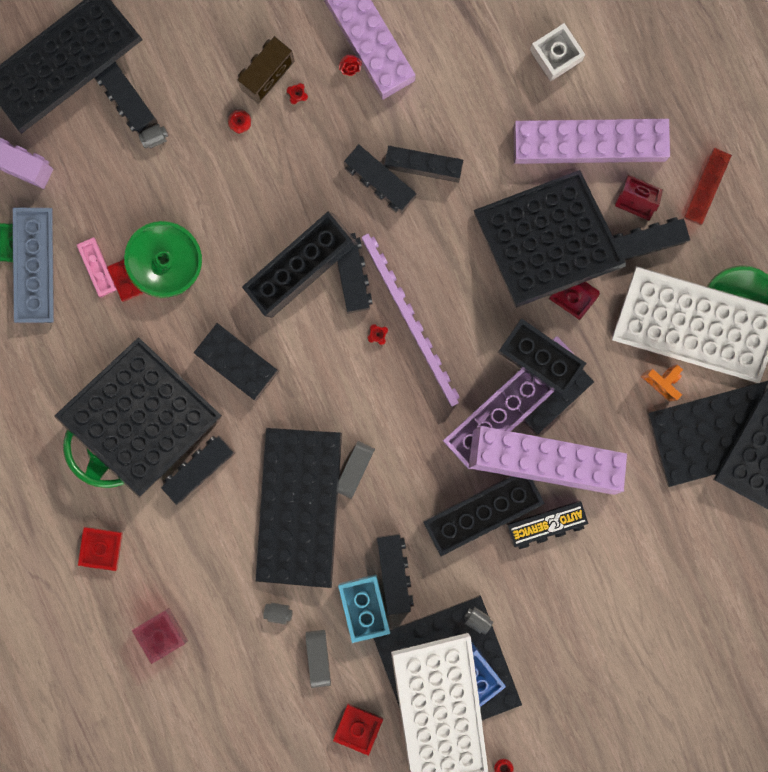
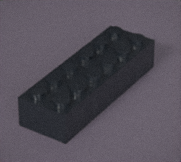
[242,211,358,318]
[423,476,545,556]

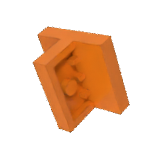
[641,364,683,402]

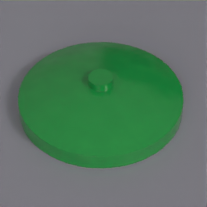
[124,221,202,298]
[707,265,768,305]

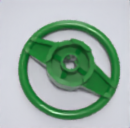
[63,430,124,488]

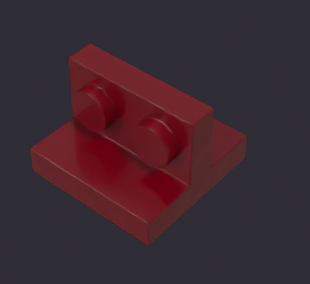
[615,175,663,221]
[549,282,600,320]

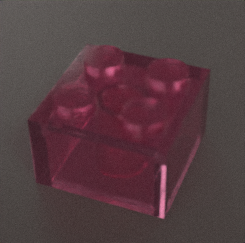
[132,608,188,664]

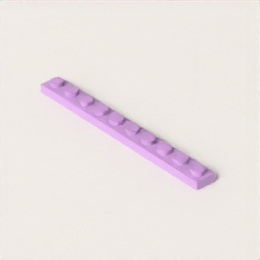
[362,234,460,407]

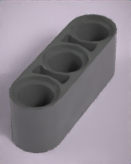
[338,441,375,499]
[306,630,331,688]

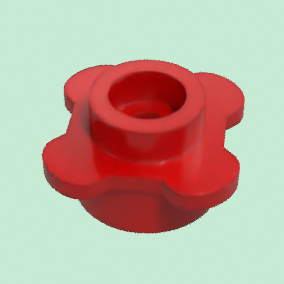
[287,83,308,105]
[367,324,388,345]

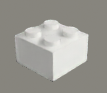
[530,23,585,82]

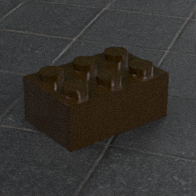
[237,36,295,104]

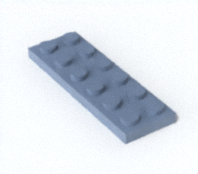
[13,208,54,323]

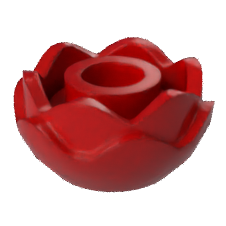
[339,54,362,76]
[228,109,251,134]

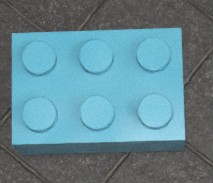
[338,575,390,643]

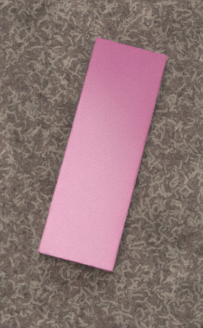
[77,237,117,297]

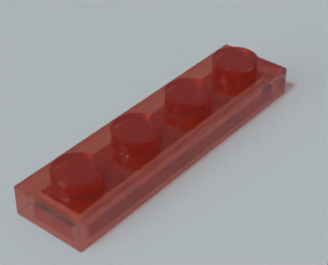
[683,148,732,226]

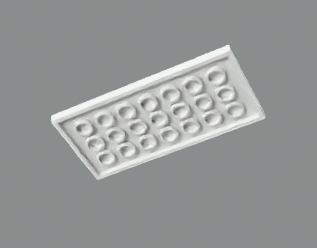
[612,266,768,383]
[391,633,488,772]

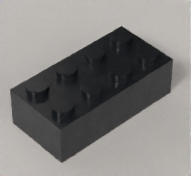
[497,318,587,397]
[193,323,279,401]

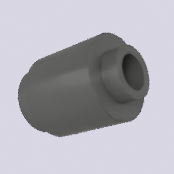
[139,124,169,149]
[263,602,293,625]
[463,607,493,634]

